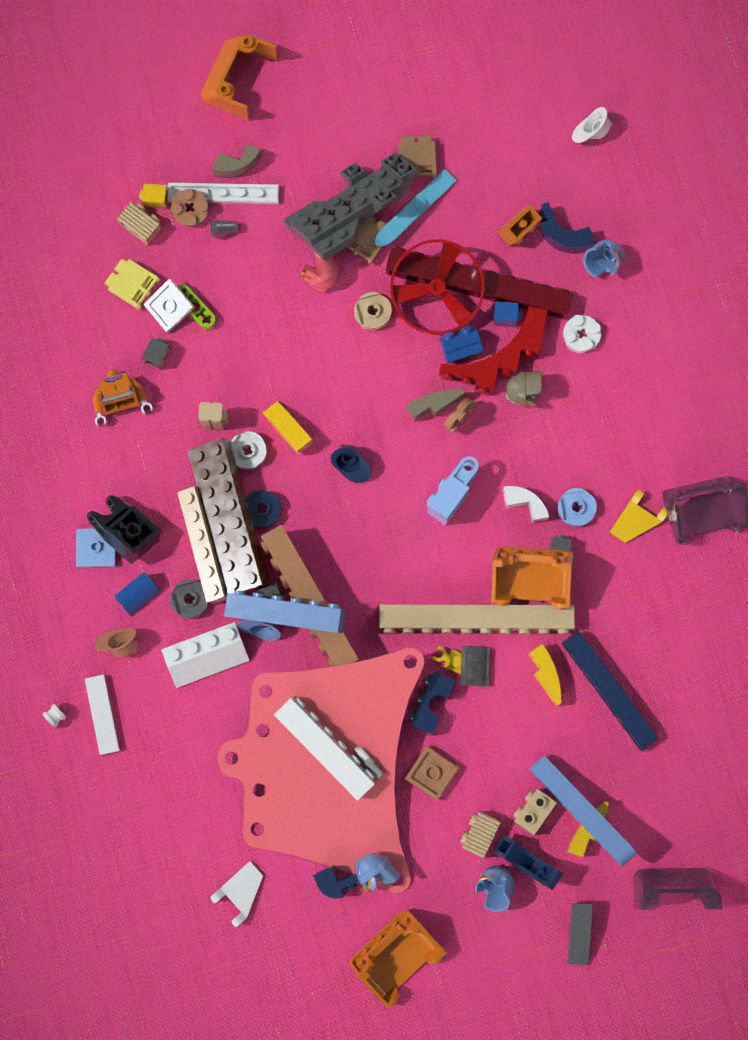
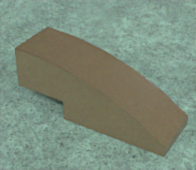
[406,389,466,422]

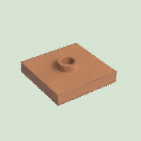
[405,746,459,801]

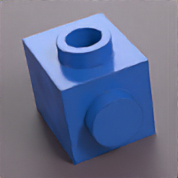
[493,302,521,327]

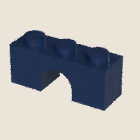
[409,671,456,736]

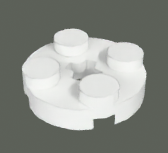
[563,315,601,353]
[231,431,267,470]

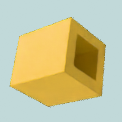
[140,184,168,209]

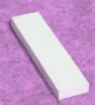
[85,674,120,755]

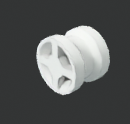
[42,704,67,728]

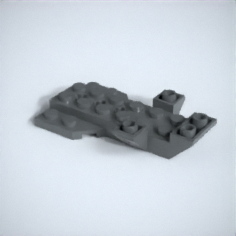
[283,152,417,260]

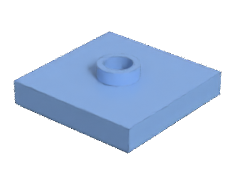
[76,528,116,568]

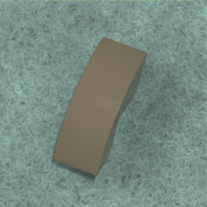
[212,144,262,178]

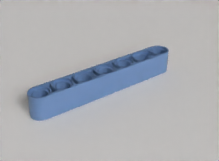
[529,755,637,867]

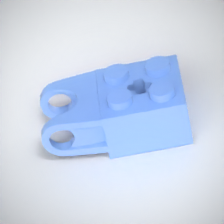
[426,456,479,526]

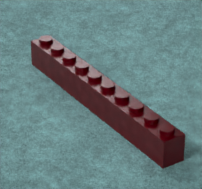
[386,247,573,320]

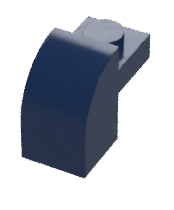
[313,866,359,899]

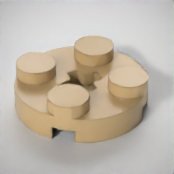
[354,292,392,330]

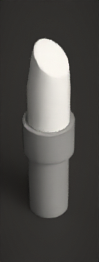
[355,747,384,779]

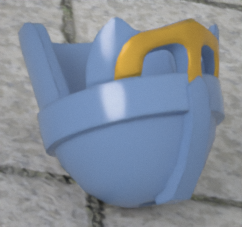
[583,239,626,277]
[356,853,401,893]
[475,865,515,912]

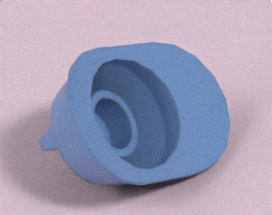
[237,620,281,641]

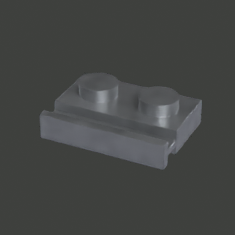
[460,645,490,687]

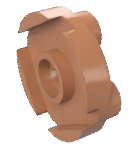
[171,189,209,226]
[444,397,477,434]

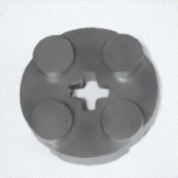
[170,579,209,619]

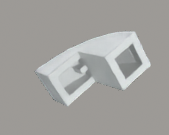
[503,486,549,523]

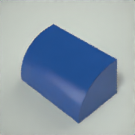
[114,572,161,616]

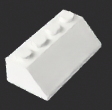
[161,622,249,688]

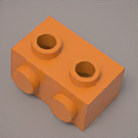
[497,204,542,246]

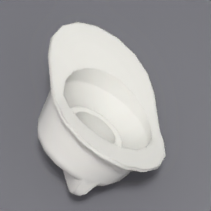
[572,107,613,143]

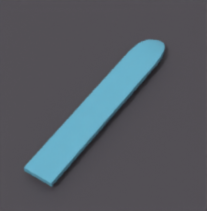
[375,169,457,247]

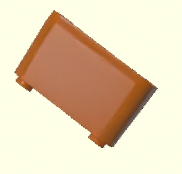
[491,547,573,610]
[349,910,447,1009]

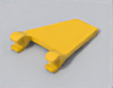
[609,490,670,543]

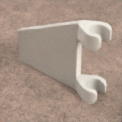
[210,861,263,927]

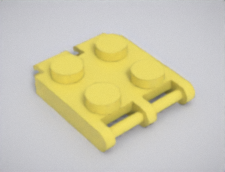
[105,259,160,310]

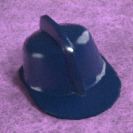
[330,444,372,483]

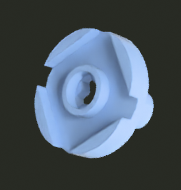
[558,488,597,527]

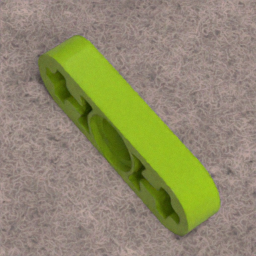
[178,284,216,330]

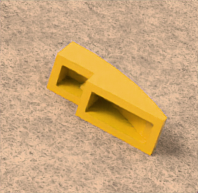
[263,401,312,455]
[529,644,561,707]
[566,802,609,857]

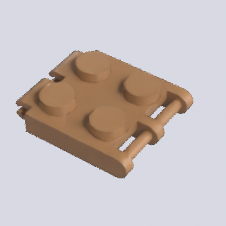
[398,135,436,178]
[347,215,387,264]

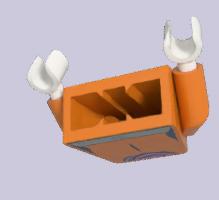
[93,369,153,427]

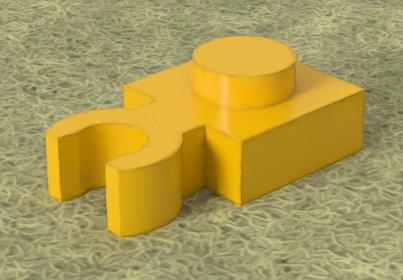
[433,647,461,675]

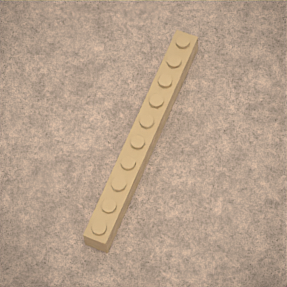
[380,605,575,634]

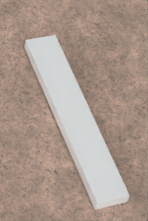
[167,183,279,204]

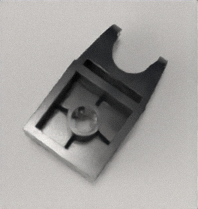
[87,495,161,564]

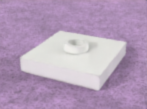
[144,279,195,333]

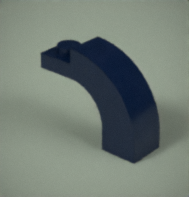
[539,202,596,254]
[493,835,564,890]

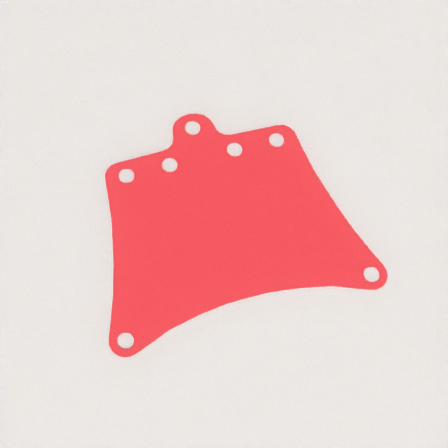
[218,648,424,893]

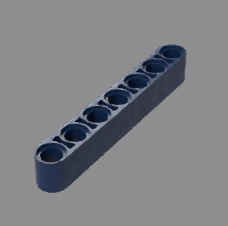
[562,631,658,752]

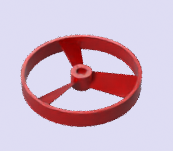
[390,239,485,335]

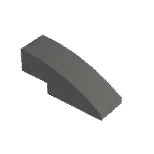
[567,903,592,965]

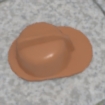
[94,628,138,658]

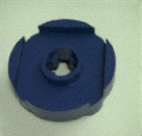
[246,490,281,529]

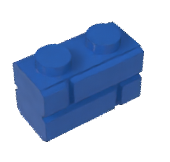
[439,326,483,364]

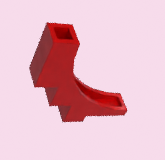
[439,306,548,395]

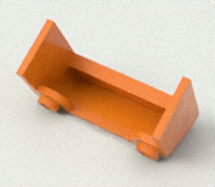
[201,35,278,121]

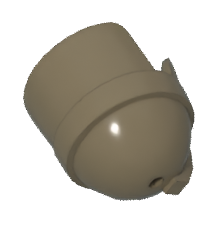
[506,370,542,407]

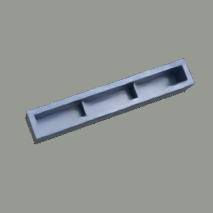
[224,590,346,633]

